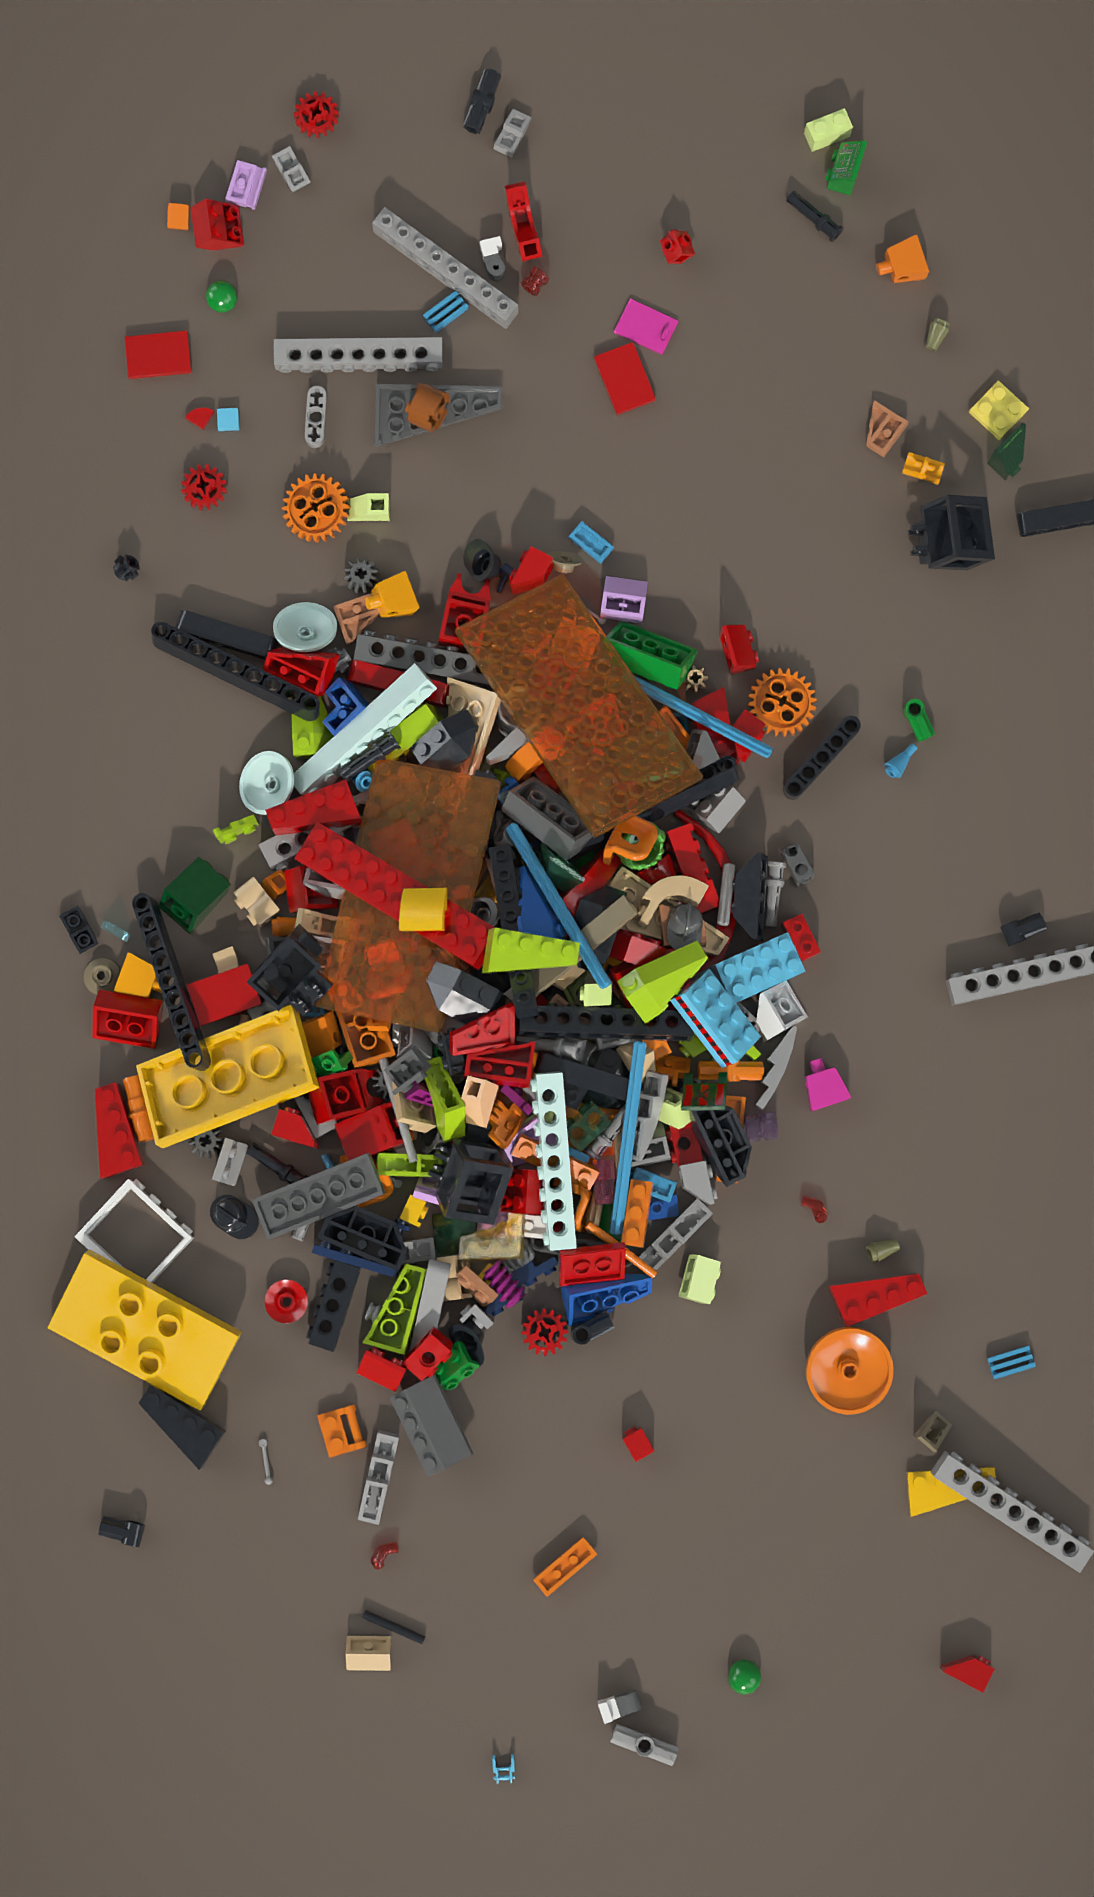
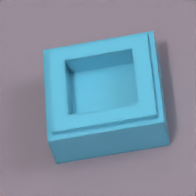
[217,408,240,431]

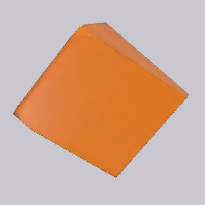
[167,203,191,230]
[261,870,287,901]

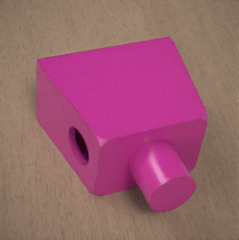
[805,1058,851,1112]

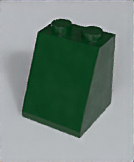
[159,857,231,934]

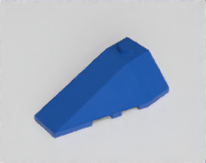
[517,866,567,940]
[561,1274,652,1326]

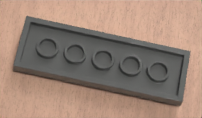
[252,1152,386,1240]

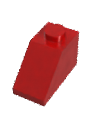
[940,1655,995,1693]

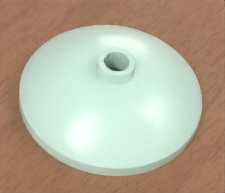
[273,602,337,652]
[239,751,294,815]

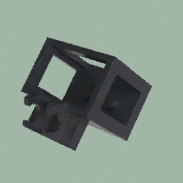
[907,495,995,570]
[247,924,334,1016]
[428,1139,514,1225]

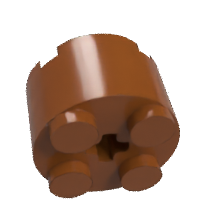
[405,383,450,433]

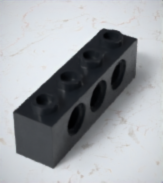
[306,1260,361,1352]

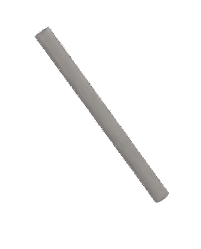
[379,1058,418,1163]

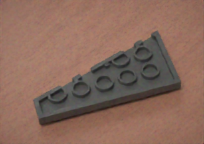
[374,384,502,447]

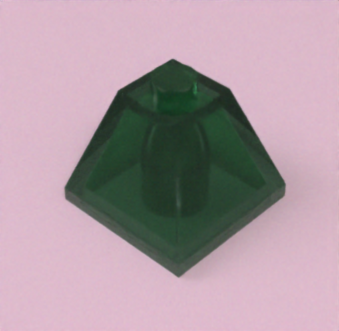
[987,422,1026,480]
[540,843,585,893]
[432,1210,478,1257]

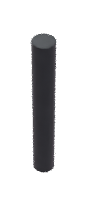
[362,1610,426,1644]

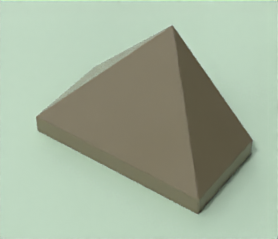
[914,1411,952,1453]

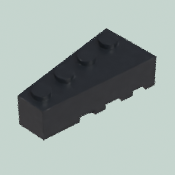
[138,1384,226,1470]

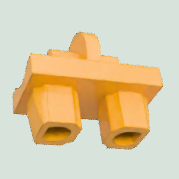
[902,452,945,484]

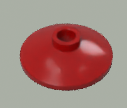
[265,1280,308,1323]

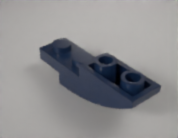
[485,1257,558,1317]

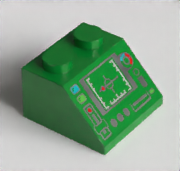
[825,140,868,196]

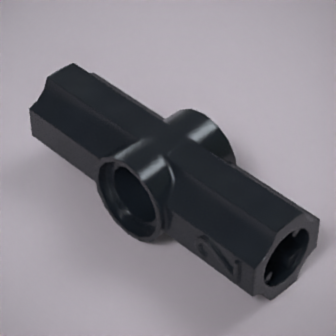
[463,69,501,134]

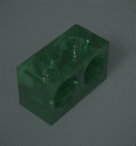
[566,1101,612,1152]

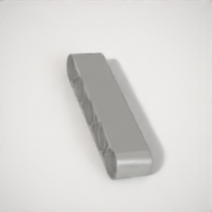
[410,1259,451,1358]

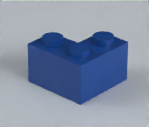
[322,677,369,736]

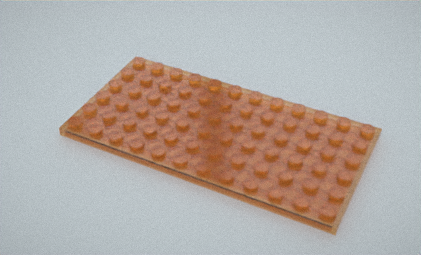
[455,574,703,838]
[316,759,501,1033]

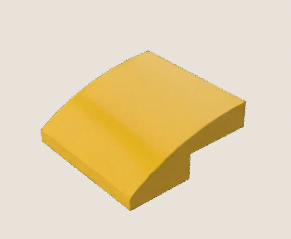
[399,888,447,931]

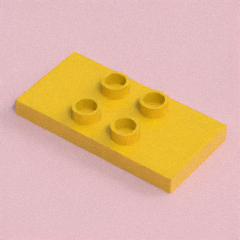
[136,1005,319,1148]
[47,1249,242,1411]

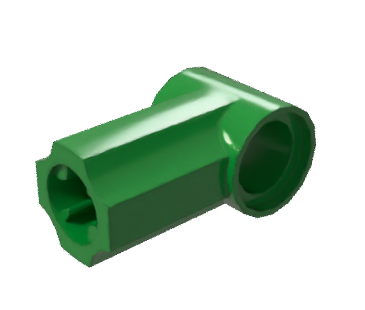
[902,699,936,743]

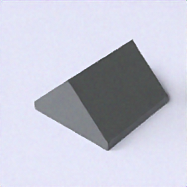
[682,729,720,772]

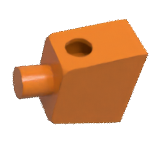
[876,235,929,283]
[302,1010,342,1057]

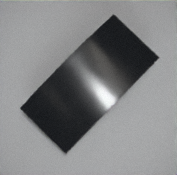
[59,905,99,954]

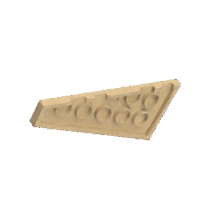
[442,677,502,816]
[609,866,729,957]

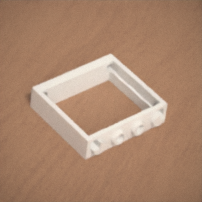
[75,1179,194,1283]

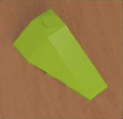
[291,696,334,760]
[617,941,708,1023]

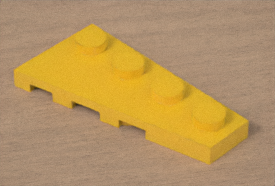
[907,1467,996,1517]

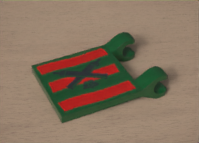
[681,1072,728,1111]

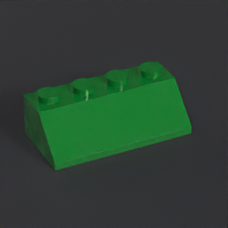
[600,621,698,690]

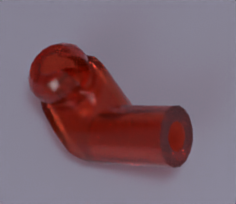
[801,1196,828,1223]
[371,1542,399,1570]

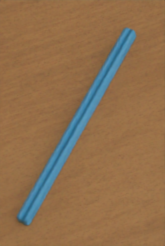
[608,666,773,758]
[506,823,611,989]
[610,1041,646,1235]

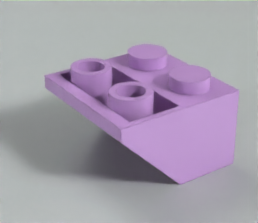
[600,576,648,624]

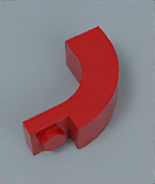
[504,181,542,261]

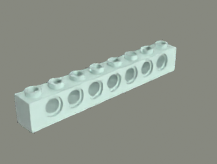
[530,1071,576,1251]

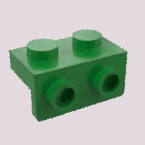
[311,1049,353,1078]
[433,1341,480,1390]

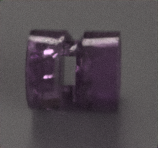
[744,1112,778,1143]

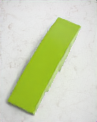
[377,1153,446,1177]

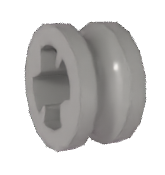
[365,1302,382,1323]

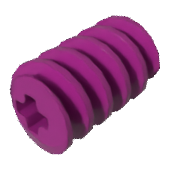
[483,1259,527,1309]

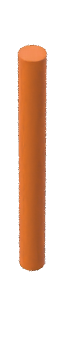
[585,1220,657,1278]

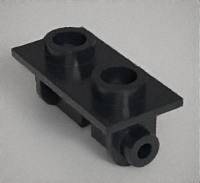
[437,1027,465,1075]

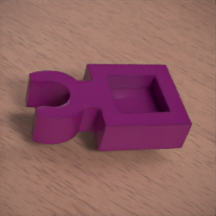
[500,1085,533,1116]

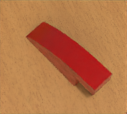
[561,845,621,918]

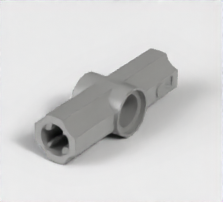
[610,1723,679,1766]

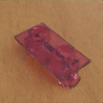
[592,1159,616,1205]

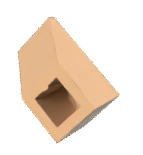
[462,1076,498,1128]

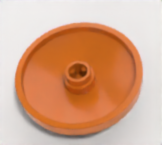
[805,1327,893,1415]

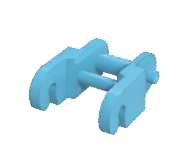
[492,1753,515,1784]

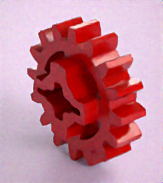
[294,91,339,138]
[181,464,227,511]
[521,1308,568,1356]

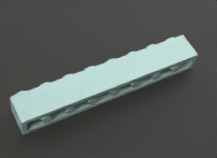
[294,663,437,796]

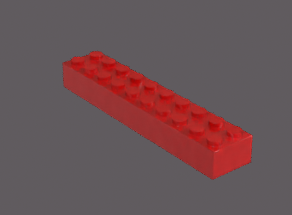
[294,822,495,970]

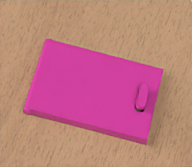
[614,298,679,355]

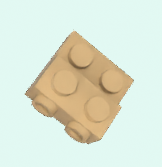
[392,1082,436,1133]

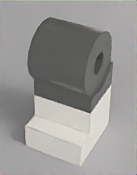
[480,236,505,281]
[598,1690,642,1724]

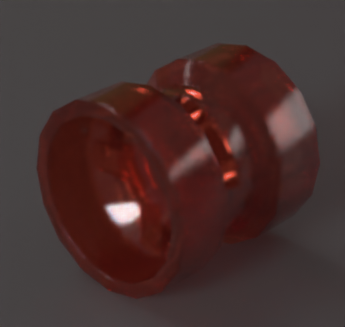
[521,266,550,297]

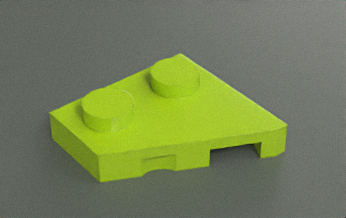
[213,814,259,844]

